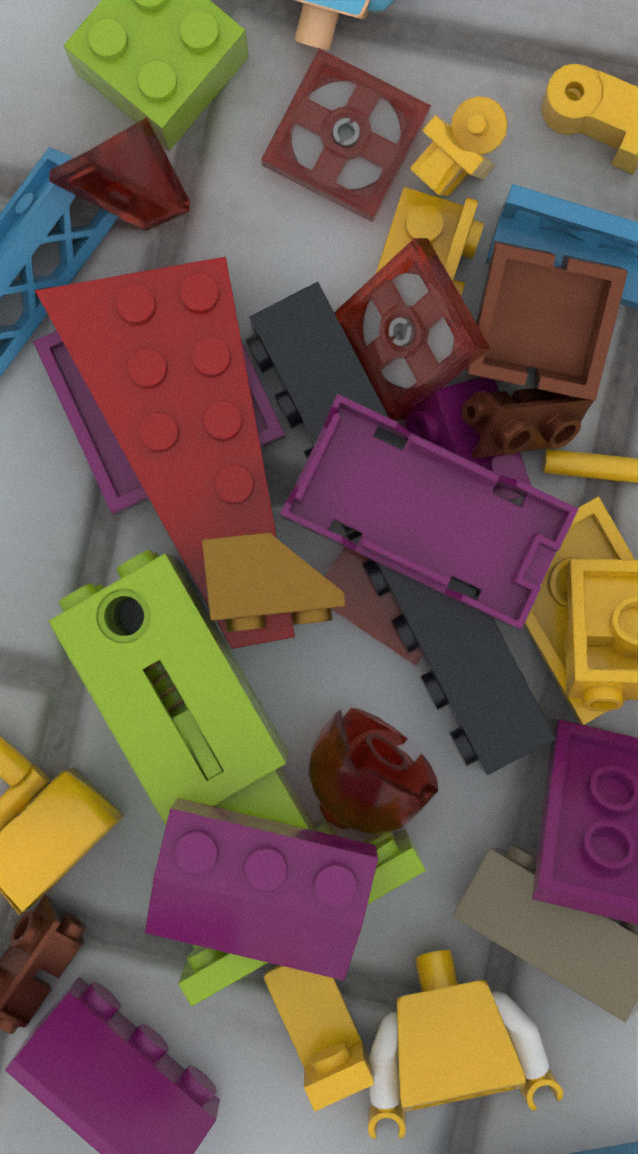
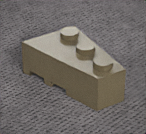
[452,844,638,1023]

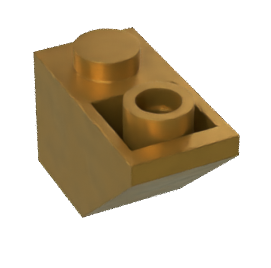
[202,533,346,632]

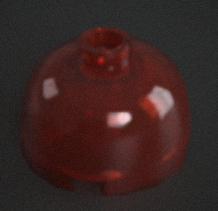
[308,708,438,834]

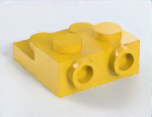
[564,558,638,711]

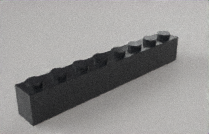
[245,281,556,775]

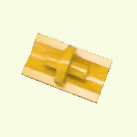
[410,96,508,198]

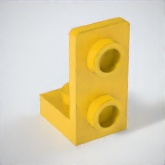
[264,965,375,1112]

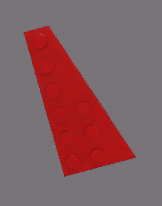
[35,256,295,649]

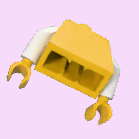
[367,950,563,1139]

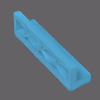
[0,147,128,377]
[485,184,638,310]

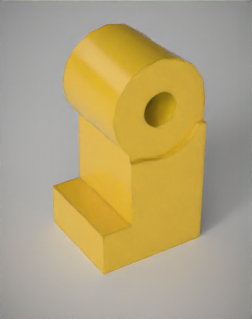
[541,63,638,175]

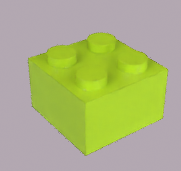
[63,0,249,151]

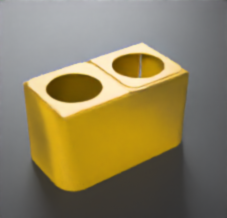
[0,767,124,915]

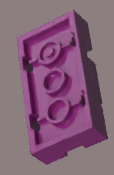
[280,394,578,629]

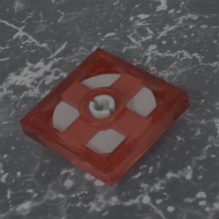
[261,48,431,222]
[334,238,490,421]

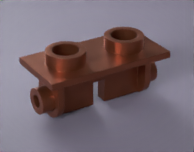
[462,388,593,459]
[0,895,86,1034]

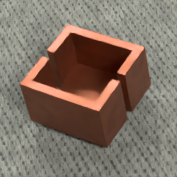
[466,240,628,401]

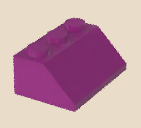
[145,798,378,980]
[5,977,220,1154]

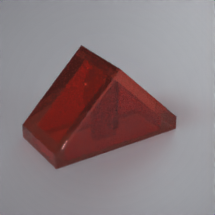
[49,117,190,231]

